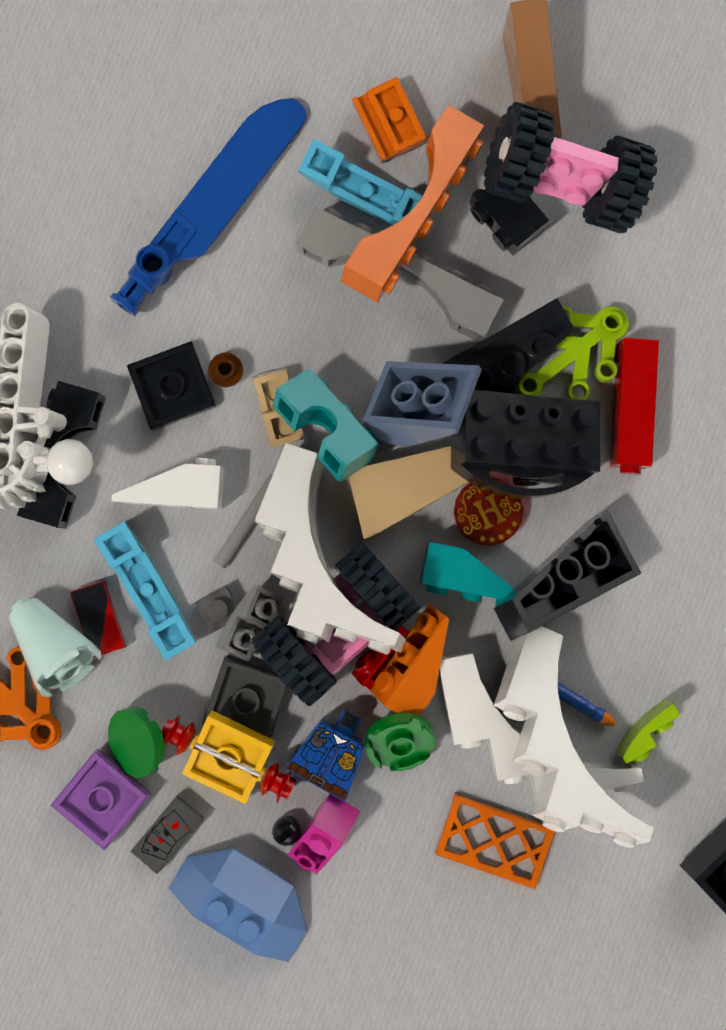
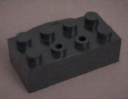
[451,390,600,498]

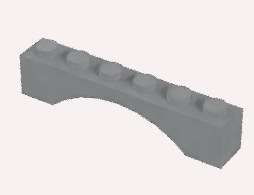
[296,206,503,342]

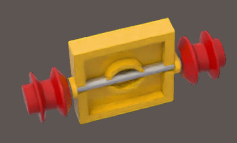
[161,710,296,804]

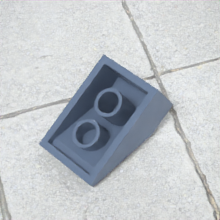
[362,361,482,446]

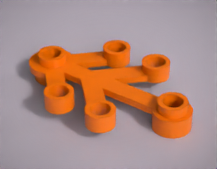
[0,647,62,750]

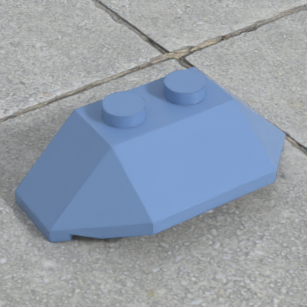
[169,847,307,962]

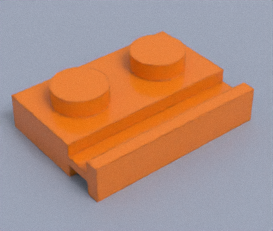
[352,77,427,164]

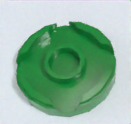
[108,706,165,778]
[364,712,436,771]

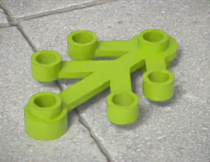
[514,306,629,400]

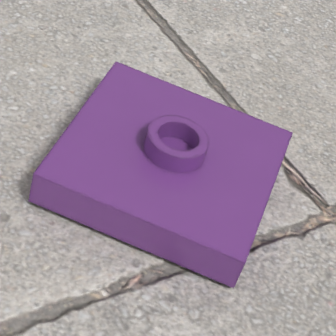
[50,749,152,851]

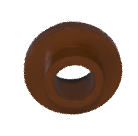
[208,352,244,388]

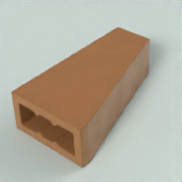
[502,0,562,138]

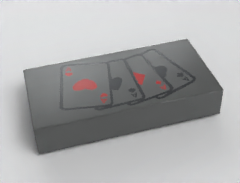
[130,795,204,874]

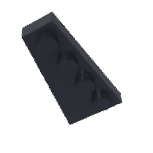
[442,298,574,393]

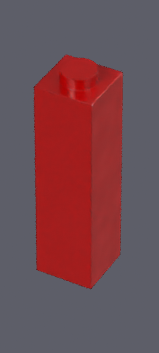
[610,338,659,475]

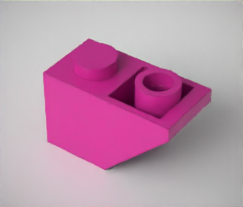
[288,793,360,874]

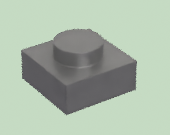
[195,586,237,633]

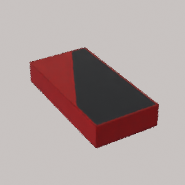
[70,581,127,659]

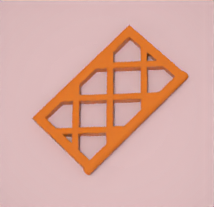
[435,793,556,889]

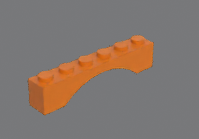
[341,105,484,303]

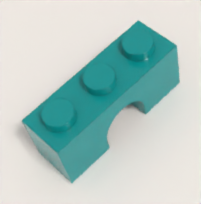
[273,368,378,483]

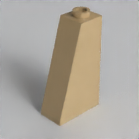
[349,446,469,540]

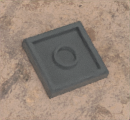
[202,656,288,738]

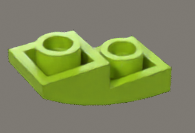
[615,700,681,764]

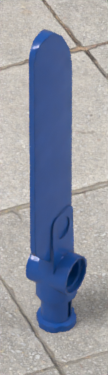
[110,98,307,317]

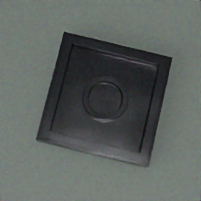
[127,341,217,431]

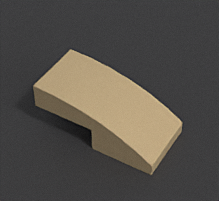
[253,368,305,448]

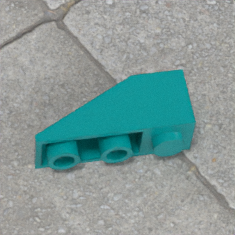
[420,542,514,606]

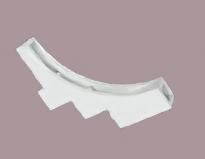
[254,443,406,655]
[493,626,654,848]
[439,651,644,804]

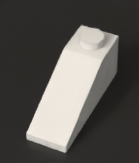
[111,458,225,510]

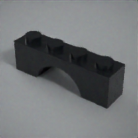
[17,381,106,529]

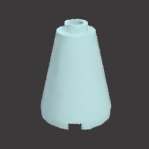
[9,598,101,697]

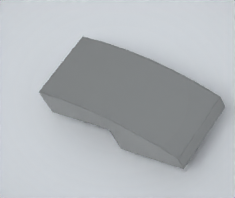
[215,585,284,661]

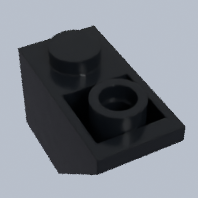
[469,189,549,256]

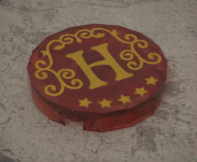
[453,477,524,546]

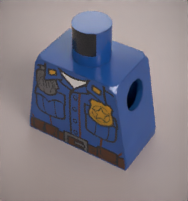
[285,708,364,802]

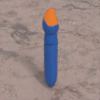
[558,682,615,726]

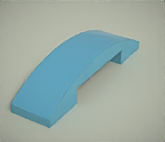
[298,138,423,225]
[94,521,196,661]

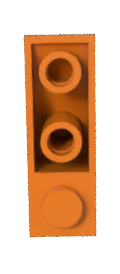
[370,604,449,716]

